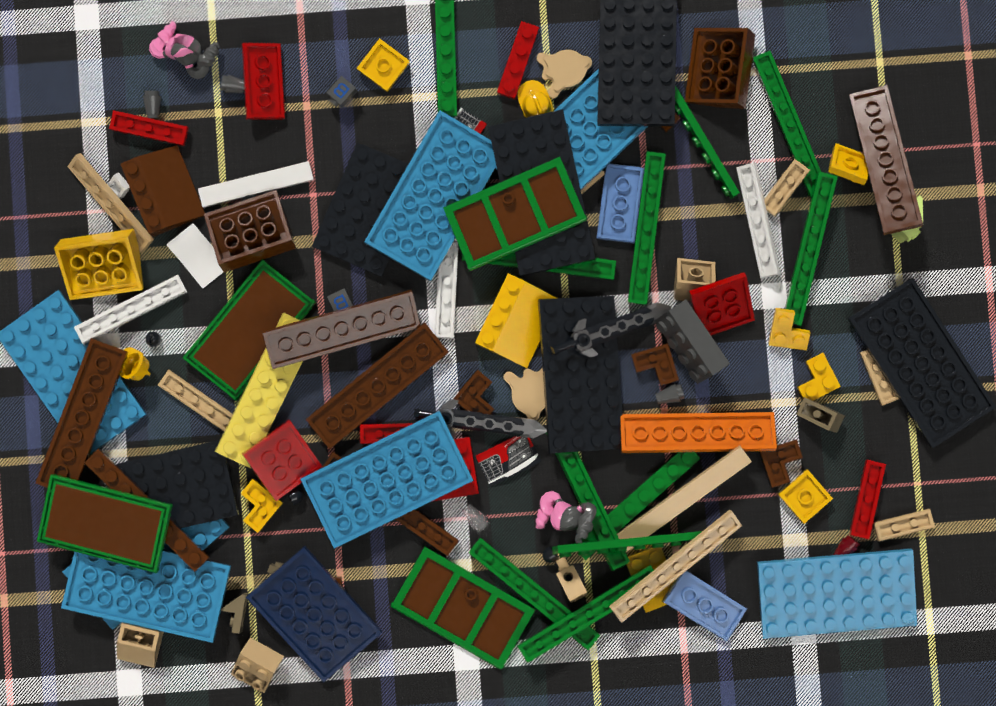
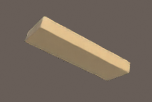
[764,159,810,216]
[860,350,899,406]
[873,509,935,541]

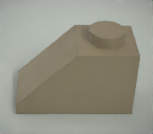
[796,397,845,433]

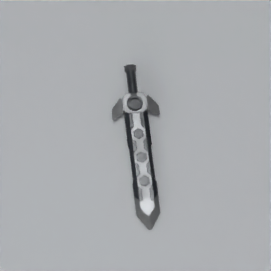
[551,302,671,357]
[414,399,547,438]

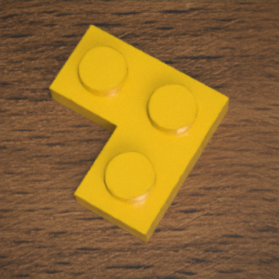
[768,308,810,351]
[797,353,841,401]
[240,478,283,533]

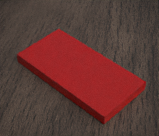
[242,43,285,120]

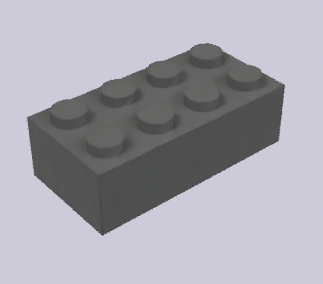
[655,299,730,384]

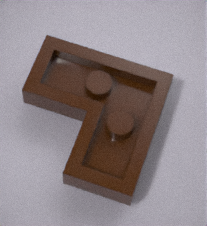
[631,344,679,386]
[453,370,494,414]
[759,439,803,488]

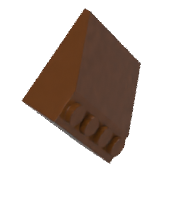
[685,28,756,109]
[120,145,205,237]
[204,190,296,273]

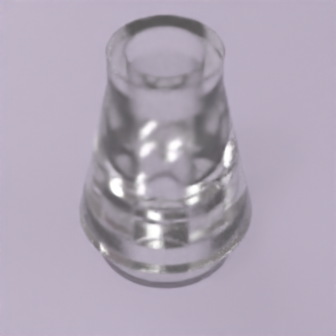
[463,504,490,533]

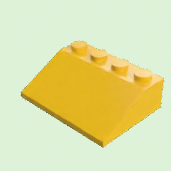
[54,229,144,300]
[475,273,556,368]

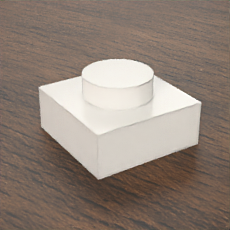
[108,173,130,199]

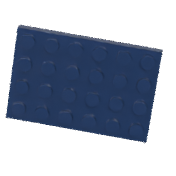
[246,546,382,682]

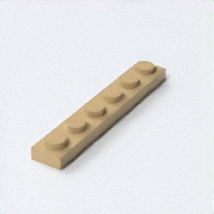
[67,153,154,253]

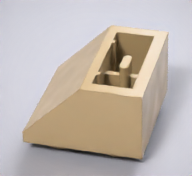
[117,623,164,668]
[231,637,284,693]

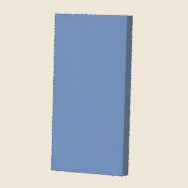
[596,163,644,244]
[662,571,747,641]

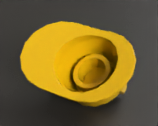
[517,80,553,118]
[120,347,151,381]

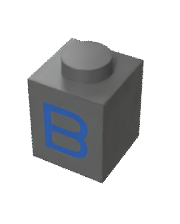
[327,76,357,109]
[327,288,354,311]

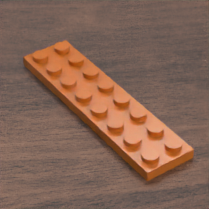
[620,412,777,453]

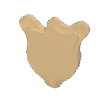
[537,50,592,99]
[503,368,545,420]

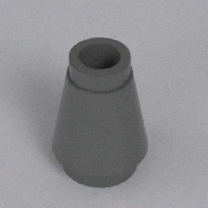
[221,74,245,93]
[143,91,162,118]
[655,384,685,404]

